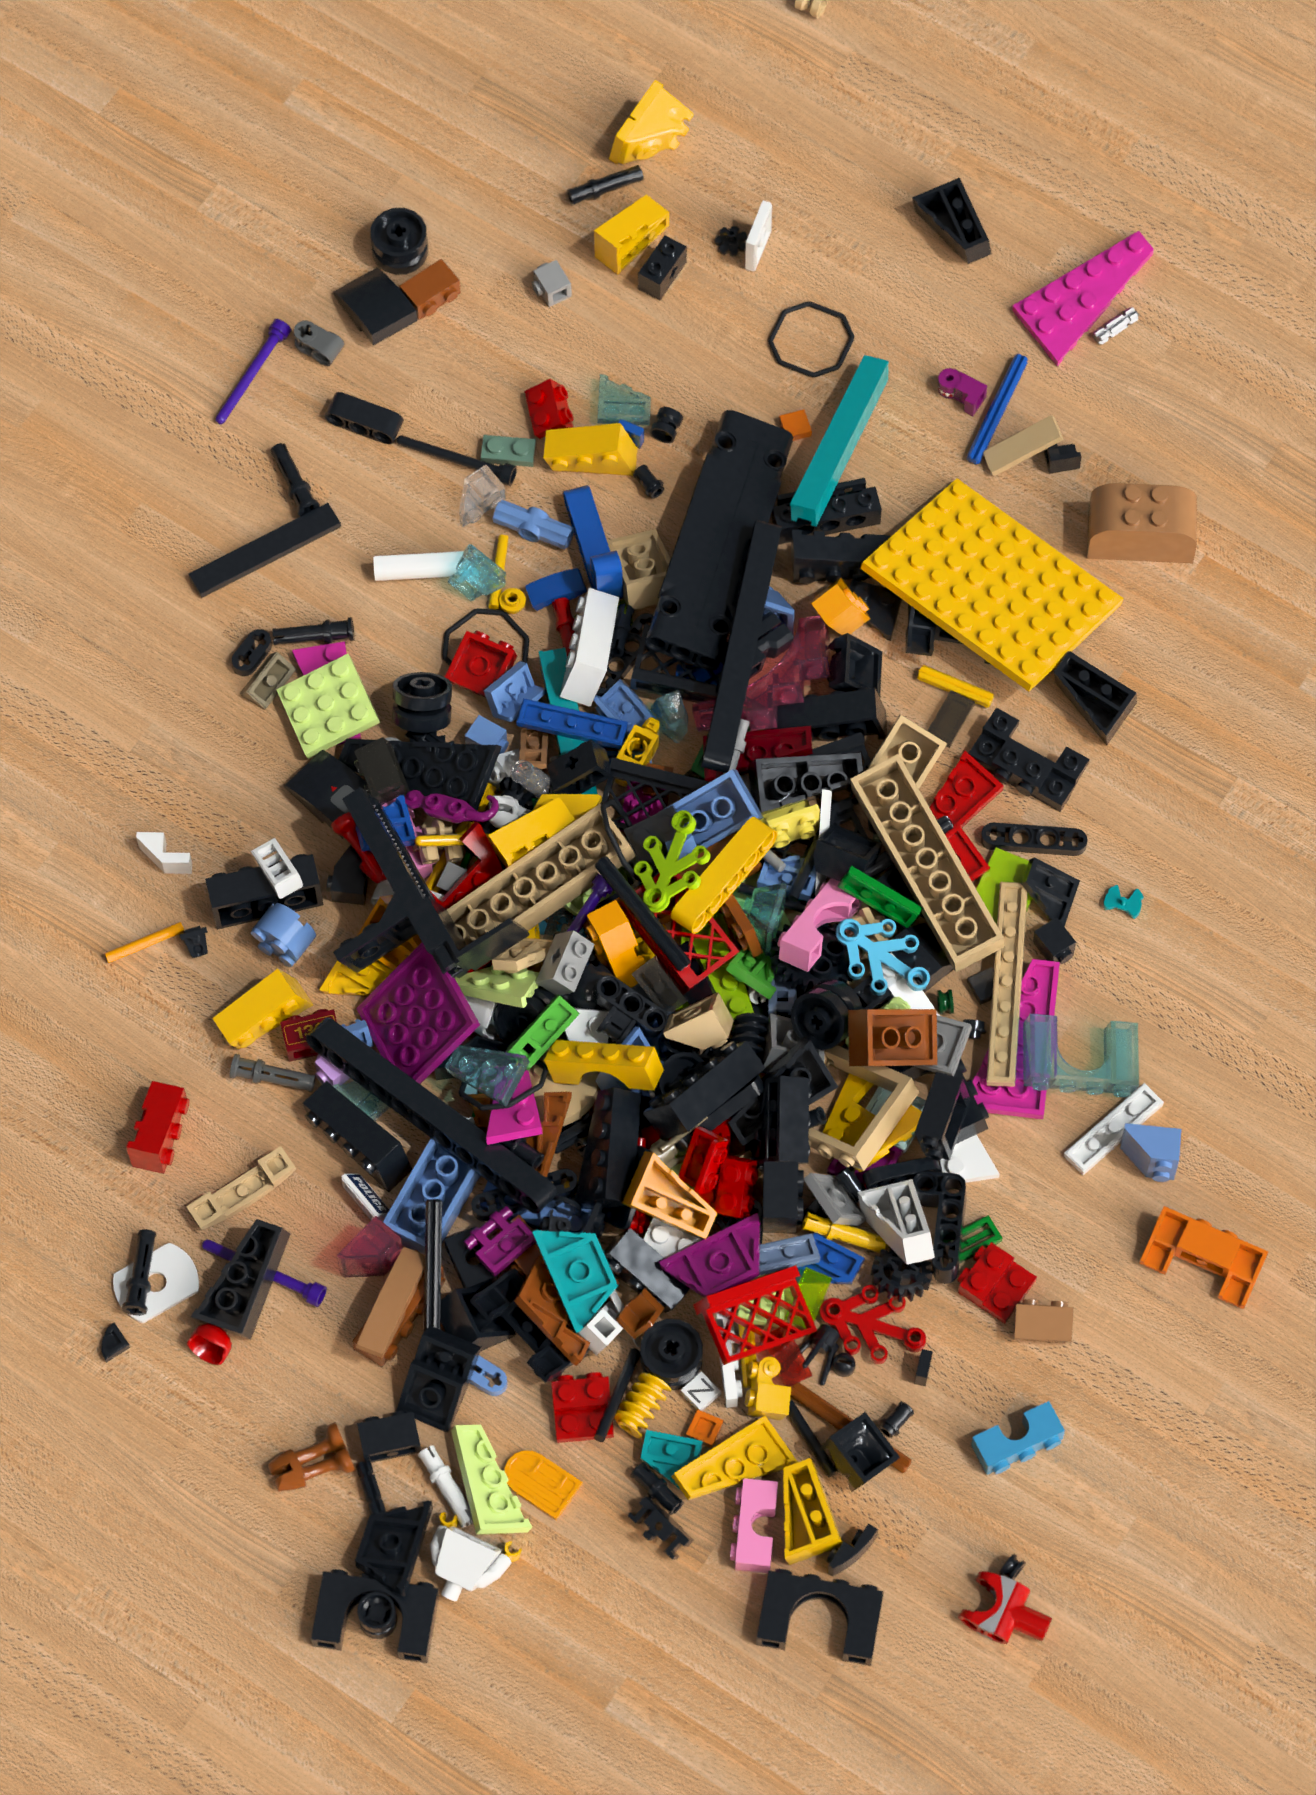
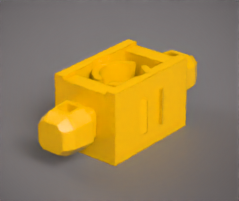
[615,717,660,787]

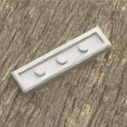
[1064,1083,1164,1175]

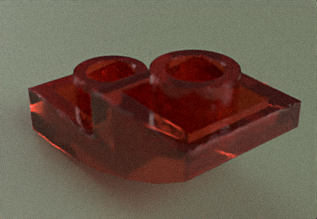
[759,1327,813,1387]

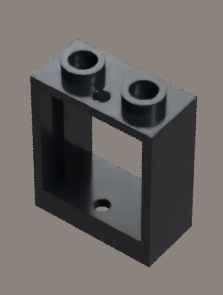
[915,1072,971,1161]

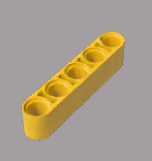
[671,817,778,934]

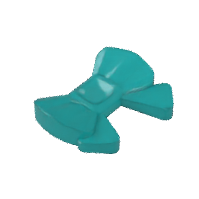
[1103,885,1144,919]

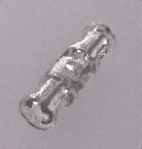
[511,760,557,798]

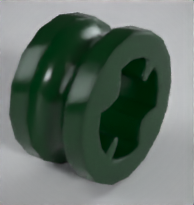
[937,989,954,1015]

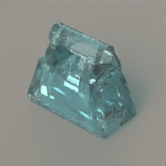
[448,544,506,601]
[650,690,688,743]

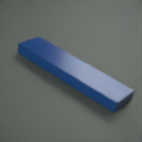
[517,698,628,749]

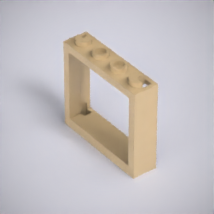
[809,1045,919,1171]

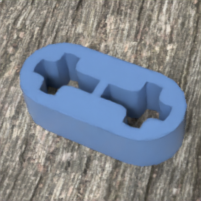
[469,1356,507,1396]

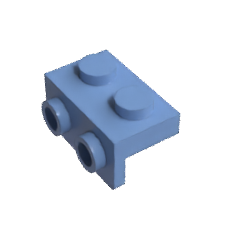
[484,661,546,722]
[594,679,657,738]

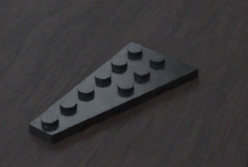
[338,739,502,823]

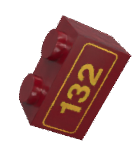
[280,1009,337,1062]

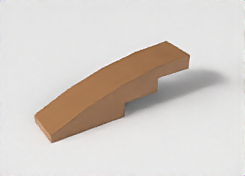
[356,1247,425,1358]

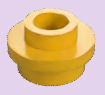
[499,588,526,614]

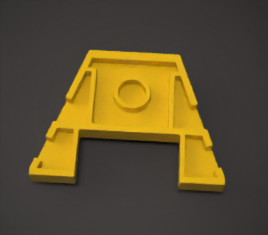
[822,1073,922,1173]

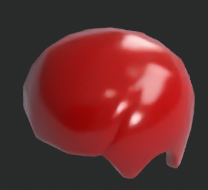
[187,1323,232,1365]

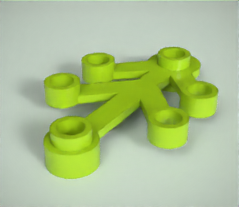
[634,810,710,913]

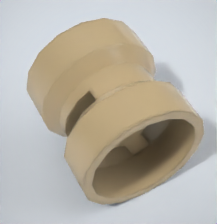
[794,0,828,18]

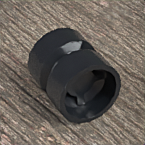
[357,1592,397,1639]

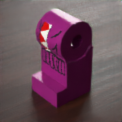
[938,368,987,416]

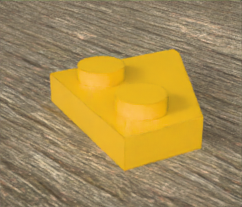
[319,960,393,996]

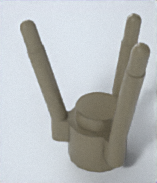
[648,1116,708,1169]

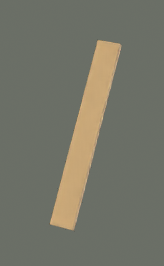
[987,882,1028,1087]

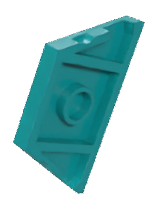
[532,1230,618,1333]

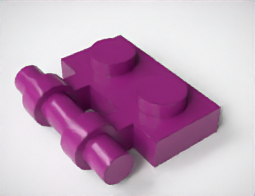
[463,1206,536,1277]

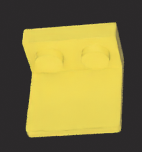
[761,800,820,848]

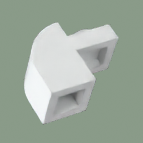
[577,1301,623,1355]

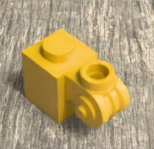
[745,1357,791,1420]

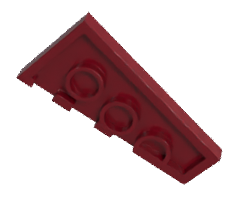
[703,726,813,782]

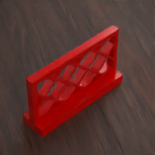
[619,873,739,994]
[692,1265,817,1365]

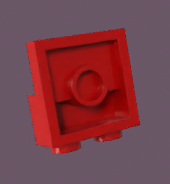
[445,630,517,698]
[698,1155,758,1218]
[957,1242,1037,1324]
[551,1372,614,1443]

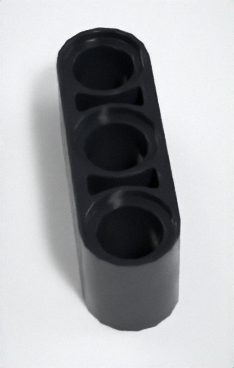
[324,392,404,445]

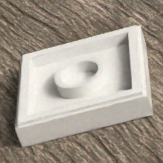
[745,201,772,272]

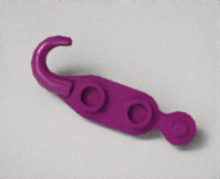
[405,790,499,823]

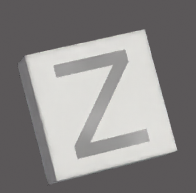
[681,1371,721,1411]

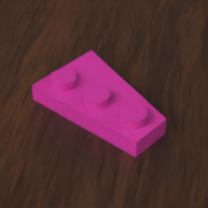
[486,1065,543,1145]

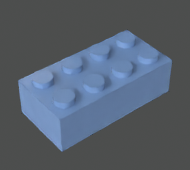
[663,769,764,859]
[381,1138,481,1255]

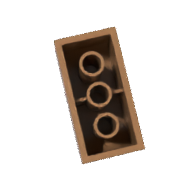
[1087,483,1197,564]

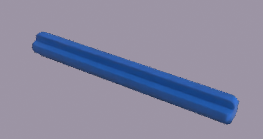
[967,354,1028,464]

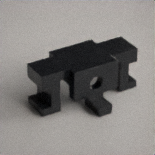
[627,1496,694,1559]

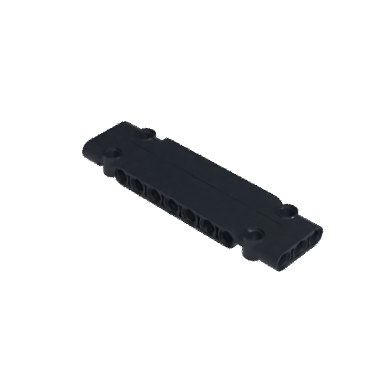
[645,410,794,671]

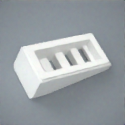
[251,838,303,899]

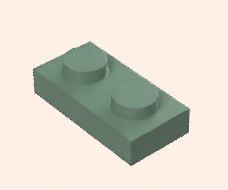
[481,435,536,467]

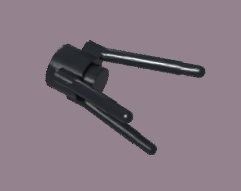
[777,1324,840,1386]

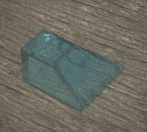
[743,883,787,956]

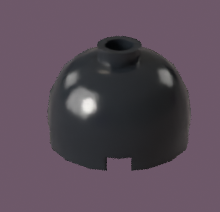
[563,961,613,1010]

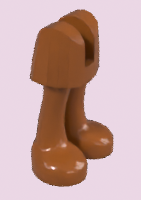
[268,1422,355,1492]

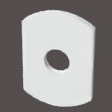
[113,1243,199,1323]

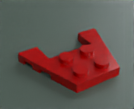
[430,822,504,909]

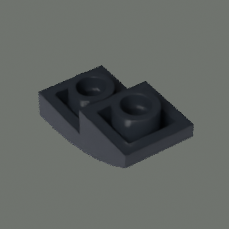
[826,1523,878,1576]

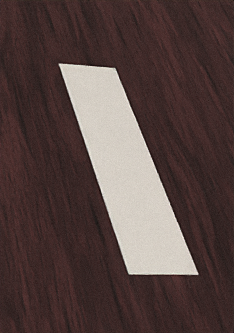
[815,789,832,896]

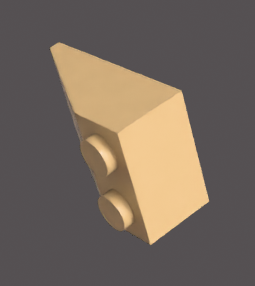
[607,529,671,609]
[866,714,947,789]

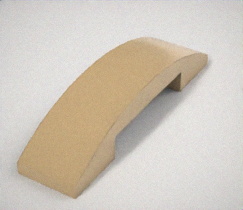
[186,1146,296,1230]

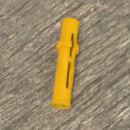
[802,1212,887,1254]

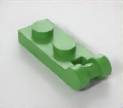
[506,994,580,1070]

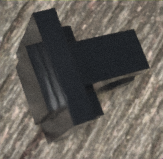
[179,925,208,958]

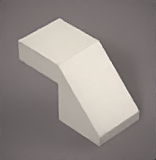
[136,832,192,874]

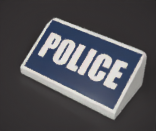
[341,1173,390,1227]

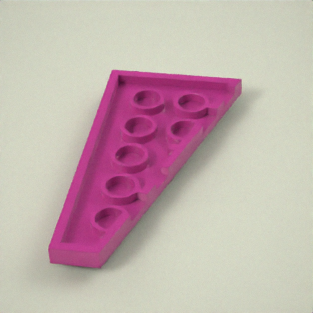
[1012,231,1154,367]
[972,959,1060,1119]

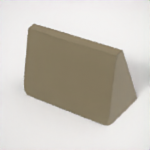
[240,652,296,710]

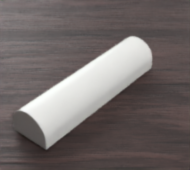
[373,550,481,581]

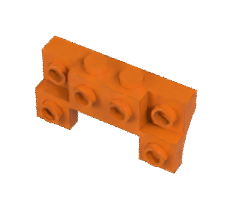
[1139,1206,1268,1309]

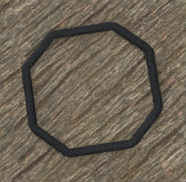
[768,302,854,377]
[442,608,530,666]
[600,799,644,881]
[459,1052,549,1111]

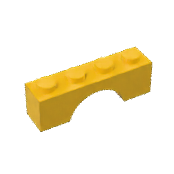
[544,1040,664,1091]

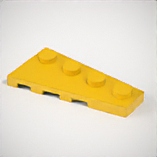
[672,1416,798,1500]

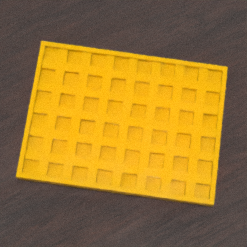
[861,478,1124,692]

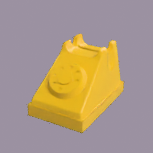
[609,80,693,165]

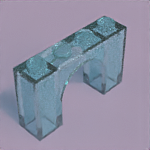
[1023,1014,1139,1097]

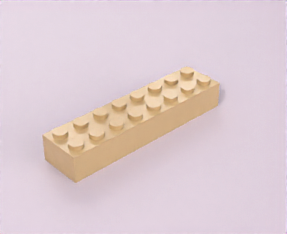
[850,754,1004,973]
[447,804,636,971]

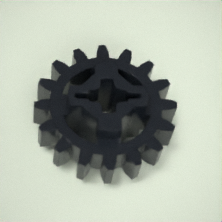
[870,1247,933,1302]

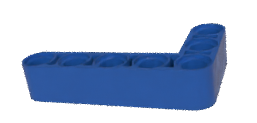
[563,485,623,599]

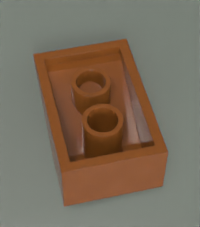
[848,1009,938,1066]

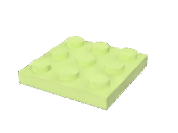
[276,654,380,759]

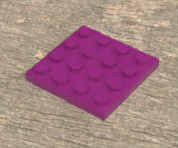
[356,942,480,1084]

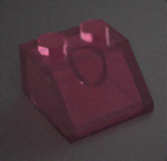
[337,1216,402,1278]

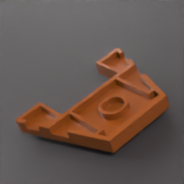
[468,1092,572,1177]
[515,1255,620,1366]

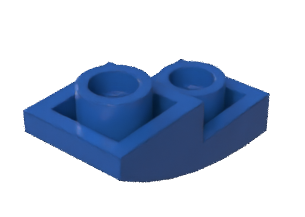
[525,568,587,611]

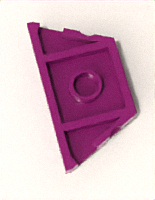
[659,1213,760,1298]

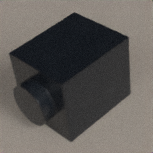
[1033,917,1076,964]

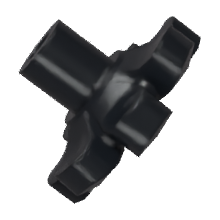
[715,226,748,256]

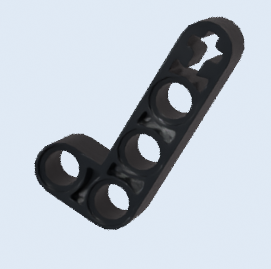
[913,1171,967,1284]

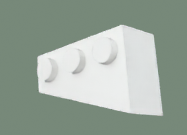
[858,1179,934,1264]

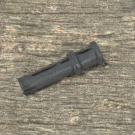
[230,1054,316,1092]

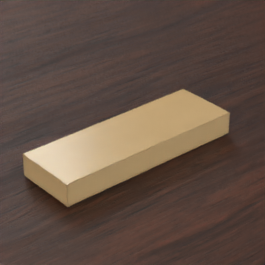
[983,415,1064,476]

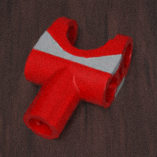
[958,1571,1052,1644]

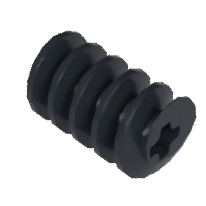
[730,1013,769,1062]

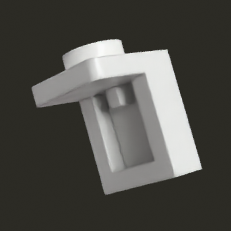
[489,749,523,792]

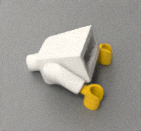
[430,1512,522,1601]

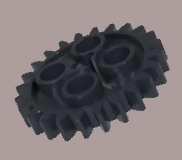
[770,921,858,994]

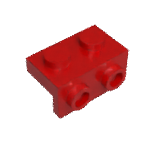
[524,378,574,439]
[678,1126,729,1194]

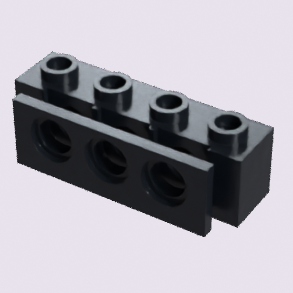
[772,478,882,545]

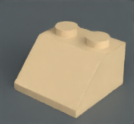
[663,992,734,1050]

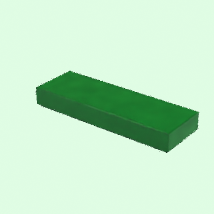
[837,866,922,928]

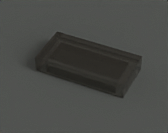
[928,690,975,748]

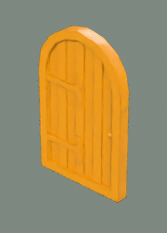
[505,1450,583,1520]

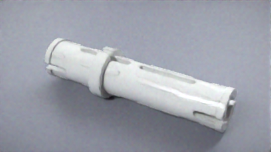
[418,1445,473,1528]

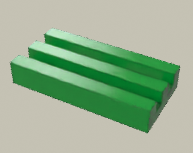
[942,1215,1003,1263]

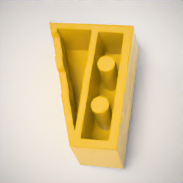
[543,423,638,476]
[213,968,314,1049]

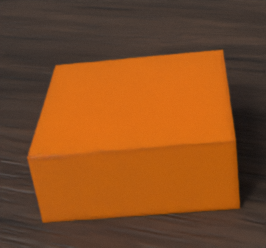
[779,409,812,441]
[686,1409,724,1448]

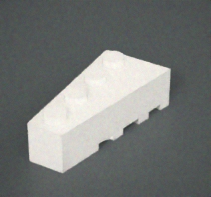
[560,588,619,706]

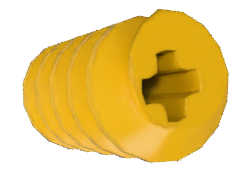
[614,1373,672,1439]

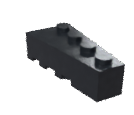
[769,687,887,741]
[191,1219,290,1340]

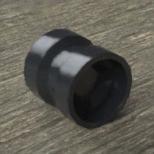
[650,407,683,443]

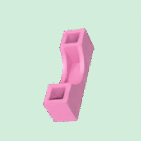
[777,878,861,972]

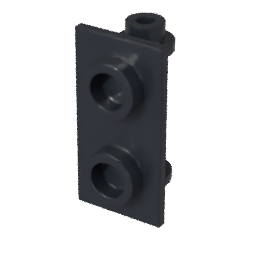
[538,1209,571,1232]

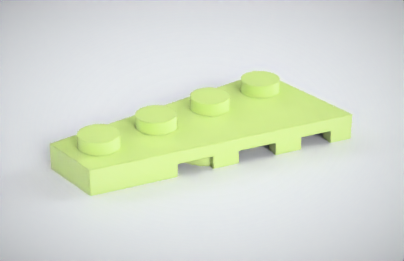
[451,1425,532,1534]

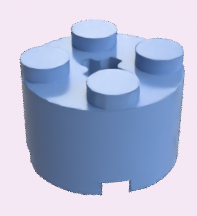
[250,903,316,967]

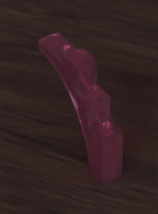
[692,615,830,731]

